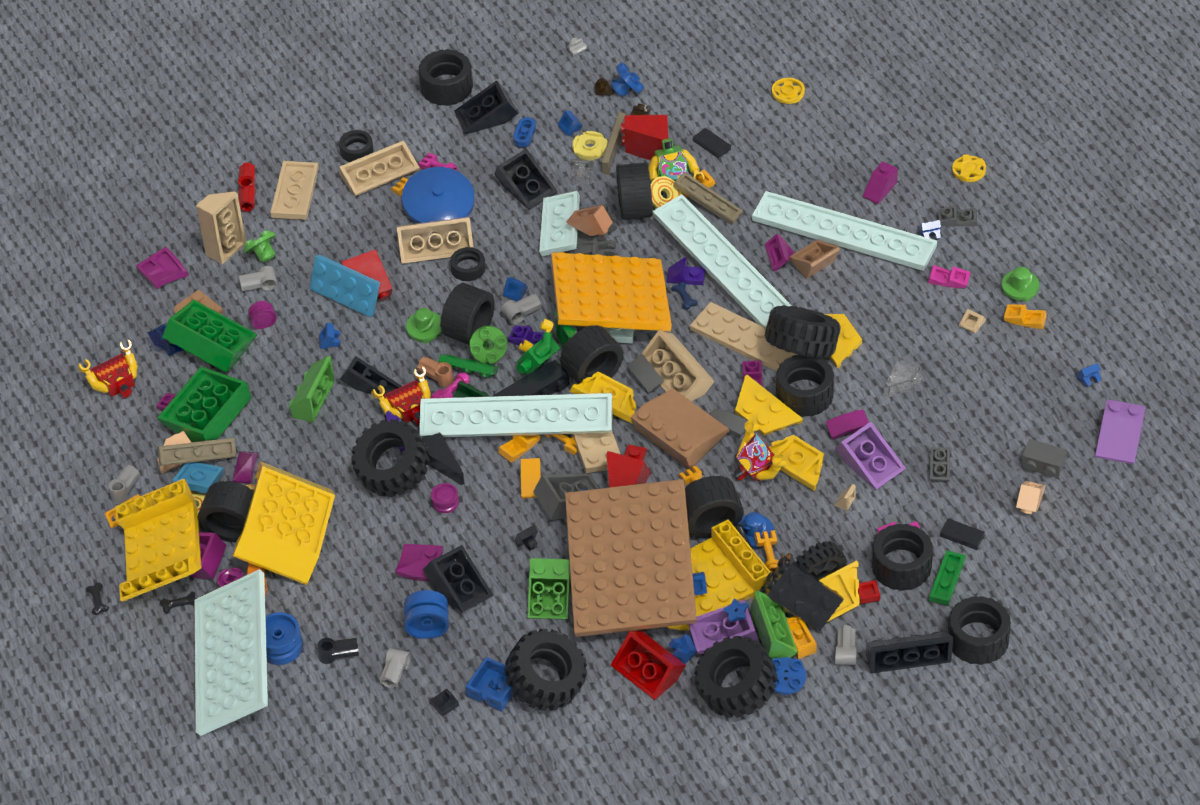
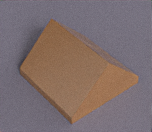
[789,239,840,279]

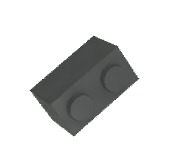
[1021,439,1067,478]

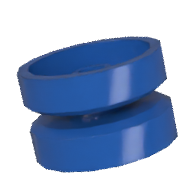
[404,590,449,639]
[265,612,303,665]

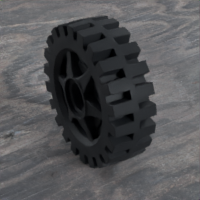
[795,541,847,580]

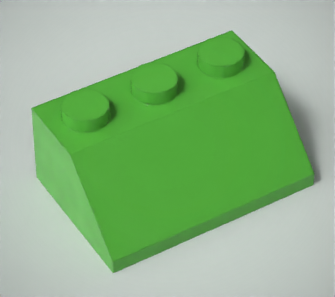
[289,356,335,423]
[750,590,798,659]

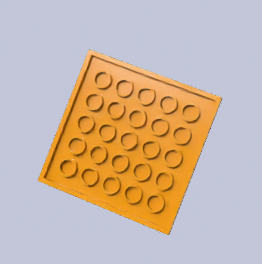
[551,252,672,331]

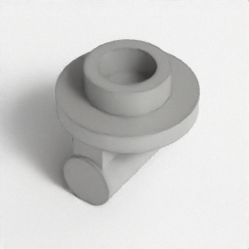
[567,37,587,57]

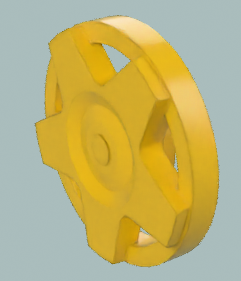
[772,78,805,104]
[952,154,986,182]

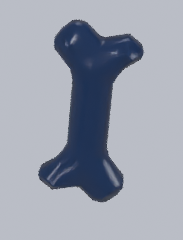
[671,281,698,310]

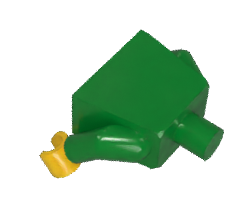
[516,319,560,375]

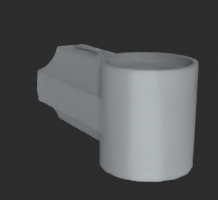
[239,266,277,291]
[501,294,541,325]
[108,465,140,504]
[835,625,856,665]
[380,648,411,688]

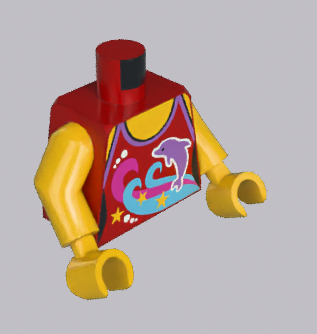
[733,420,787,481]

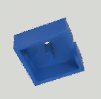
[465,657,513,712]

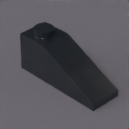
[340,356,402,396]
[423,432,465,485]

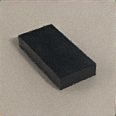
[693,128,731,159]
[940,518,985,550]

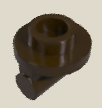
[594,78,614,96]
[630,103,650,115]

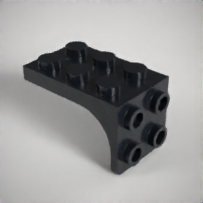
[765,552,844,631]

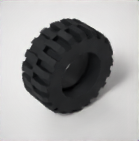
[764,305,841,358]
[351,419,430,497]
[504,629,587,711]
[694,636,777,718]

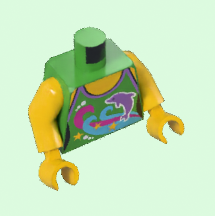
[648,138,704,182]

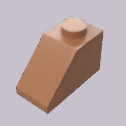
[566,205,613,236]

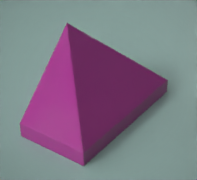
[765,233,795,271]
[232,451,258,484]

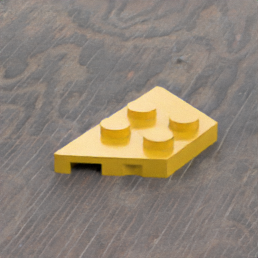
[824,314,862,368]
[569,372,636,424]
[735,375,803,436]
[769,435,824,491]
[819,561,860,622]

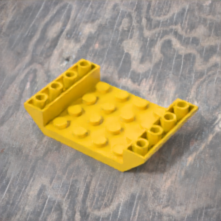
[233,461,335,585]
[115,479,201,602]
[668,520,771,631]

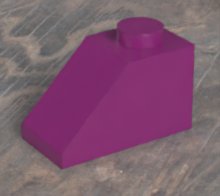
[863,161,898,204]

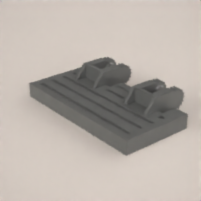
[569,204,618,256]

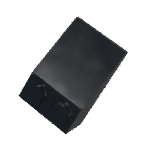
[454,80,518,134]
[494,148,558,210]
[422,545,493,613]

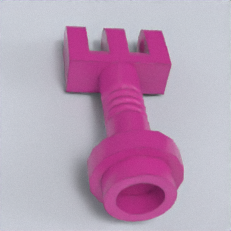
[418,153,457,171]
[431,372,470,399]

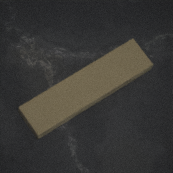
[601,112,626,175]
[673,172,743,225]
[157,438,236,466]

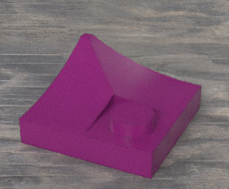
[136,246,189,289]
[395,544,444,582]

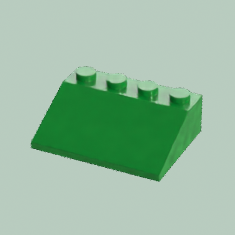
[162,299,258,373]
[157,367,252,443]

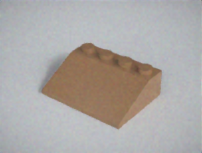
[631,389,729,469]

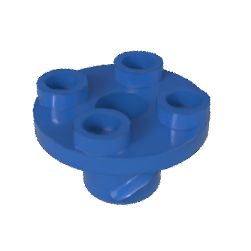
[611,62,645,96]
[738,512,774,548]

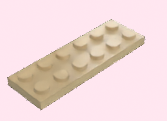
[690,302,797,372]

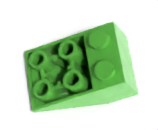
[528,558,571,619]

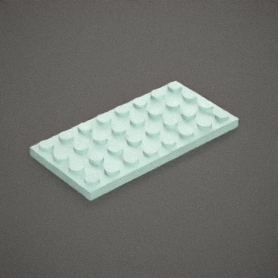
[195,569,268,736]

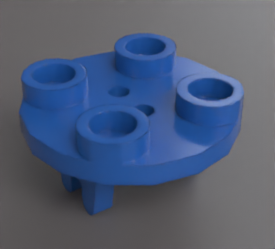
[772,657,807,695]

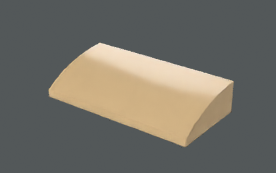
[339,141,420,196]

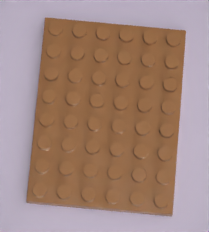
[565,479,697,637]

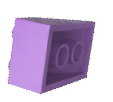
[1095,399,1146,464]
[835,422,906,490]
[689,600,760,654]

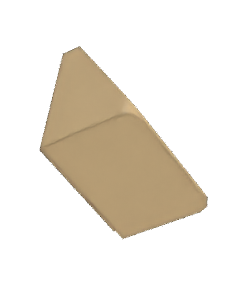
[959,309,986,333]
[834,484,856,510]

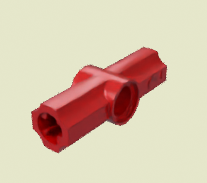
[238,162,256,212]

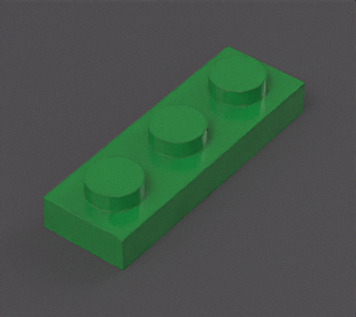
[439,354,499,377]
[929,550,966,606]

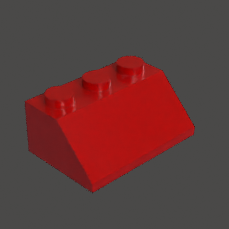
[611,631,686,700]

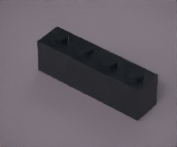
[493,359,569,397]

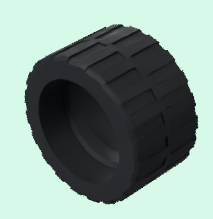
[418,49,473,106]
[616,162,653,220]
[440,283,495,345]
[560,325,624,384]
[776,355,834,417]
[685,475,744,539]
[198,481,254,543]
[872,524,933,591]
[948,596,1011,665]

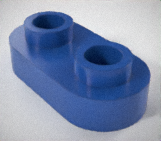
[513,117,536,147]

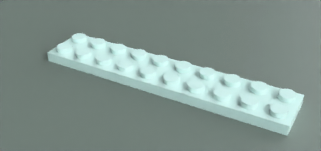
[752,191,937,271]
[653,195,791,329]
[420,393,612,438]

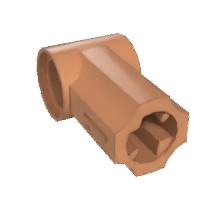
[417,357,454,387]

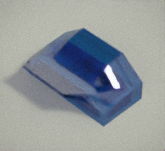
[147,322,184,356]

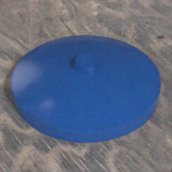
[402,167,474,223]

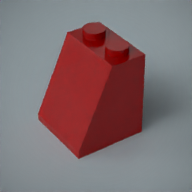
[621,115,668,161]

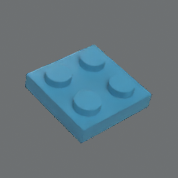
[172,462,224,494]

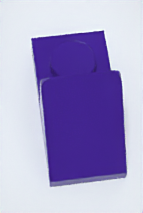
[666,257,705,286]

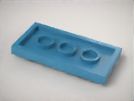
[310,254,380,317]

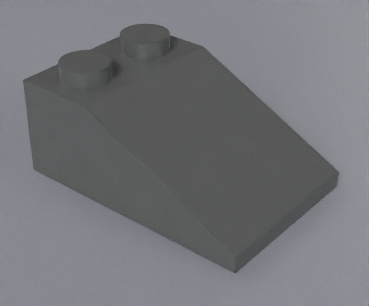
[533,473,600,519]

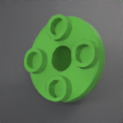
[243,230,276,263]
[1002,267,1039,302]
[406,308,442,343]
[469,326,507,364]

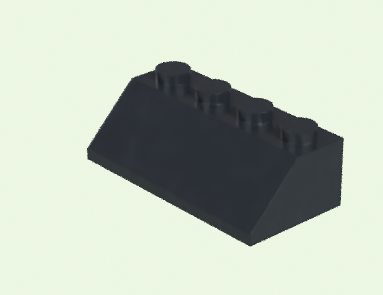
[866,631,953,674]

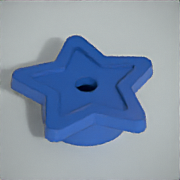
[723,599,749,622]

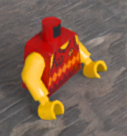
[78,340,138,397]
[372,366,431,425]

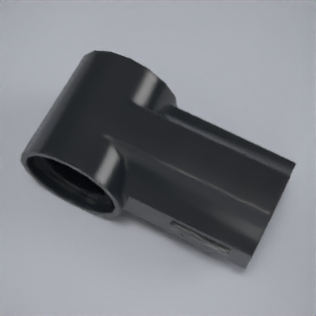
[318,638,359,664]

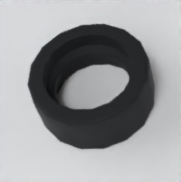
[339,130,374,162]
[450,247,486,282]

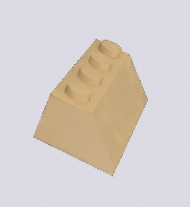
[196,191,246,264]
[396,216,474,264]
[642,330,715,401]

